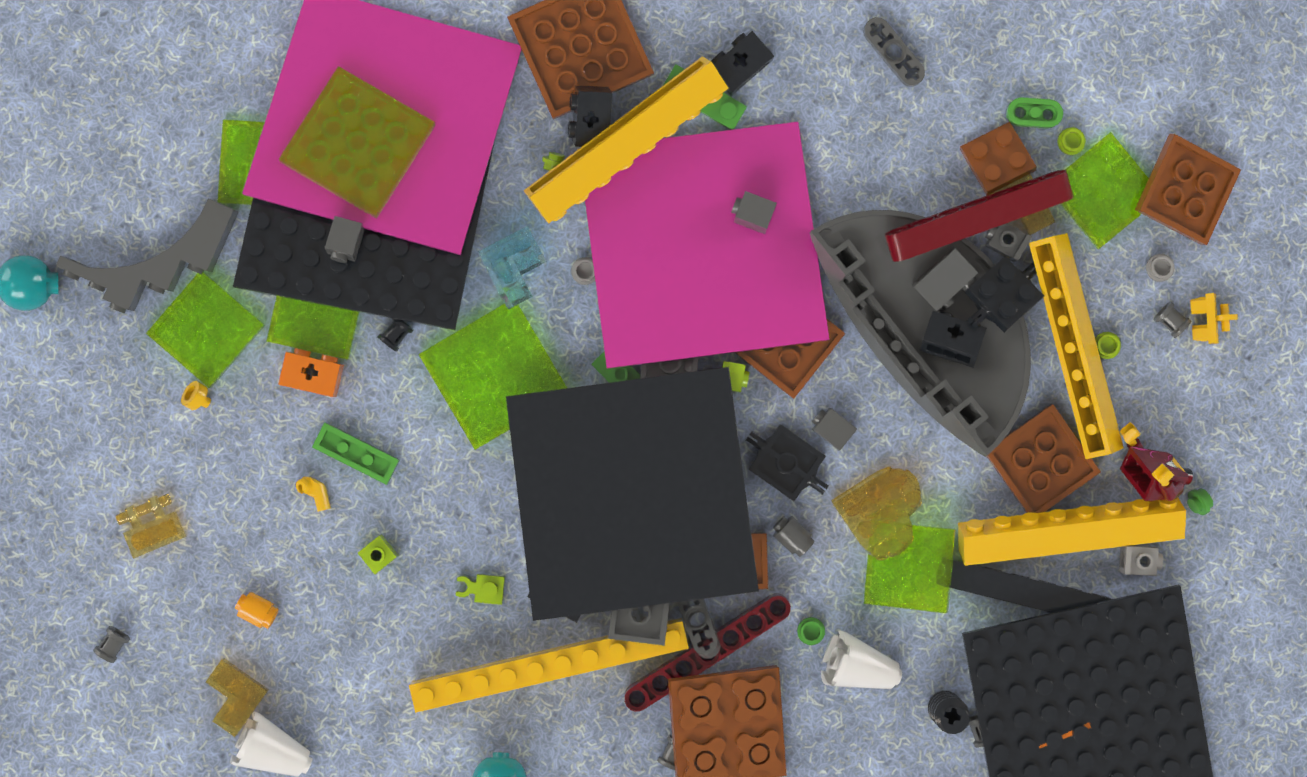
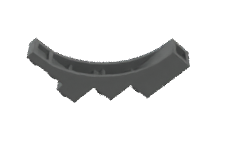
[56,198,239,313]

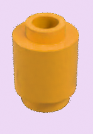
[235,591,279,629]

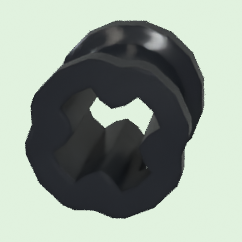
[377,318,414,352]

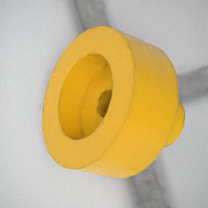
[181,381,211,410]

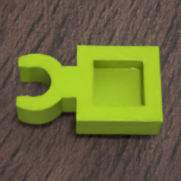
[455,574,505,605]

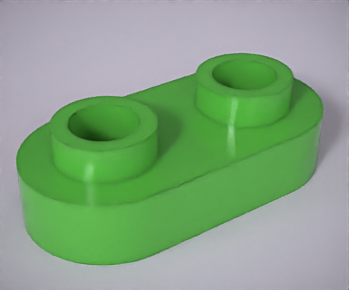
[1006,97,1063,129]

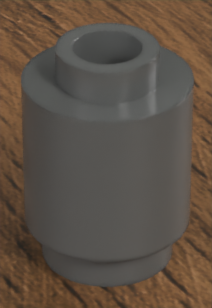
[773,516,814,557]

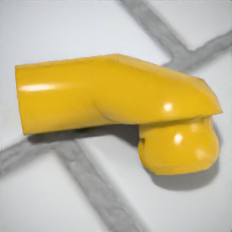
[296,476,331,512]

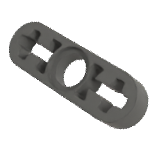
[863,17,925,87]
[677,599,721,658]

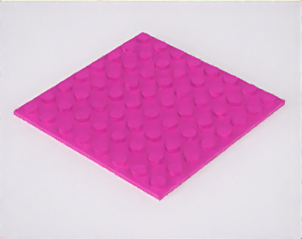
[242,0,522,255]
[585,122,829,369]

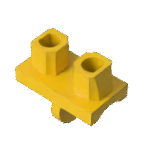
[1190,293,1238,344]

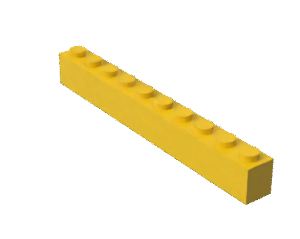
[409,618,689,713]

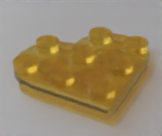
[831,467,922,561]

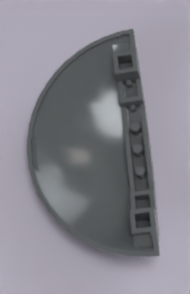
[810,210,1031,457]

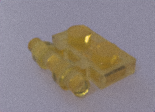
[116,494,187,559]

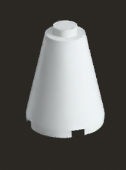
[821,630,902,689]
[230,711,313,777]

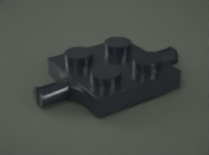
[965,256,1044,333]
[745,424,829,501]

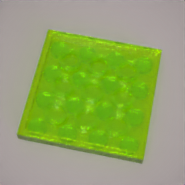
[279,66,435,219]
[418,298,568,450]

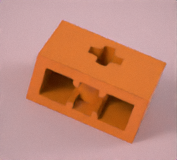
[278,348,344,397]

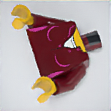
[1120,422,1193,501]

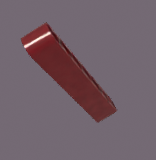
[884,169,1074,262]
[624,593,791,712]

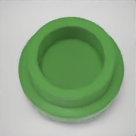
[1187,488,1213,515]
[797,617,825,645]

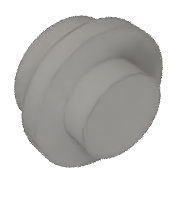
[1146,254,1175,282]
[571,257,595,285]

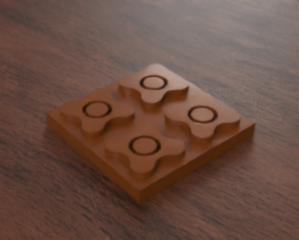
[507,0,654,120]
[668,665,787,777]

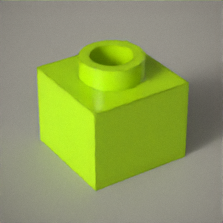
[722,361,750,392]
[358,534,399,574]

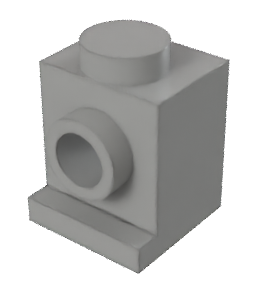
[1119,545,1163,576]

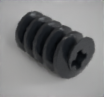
[928,690,970,734]

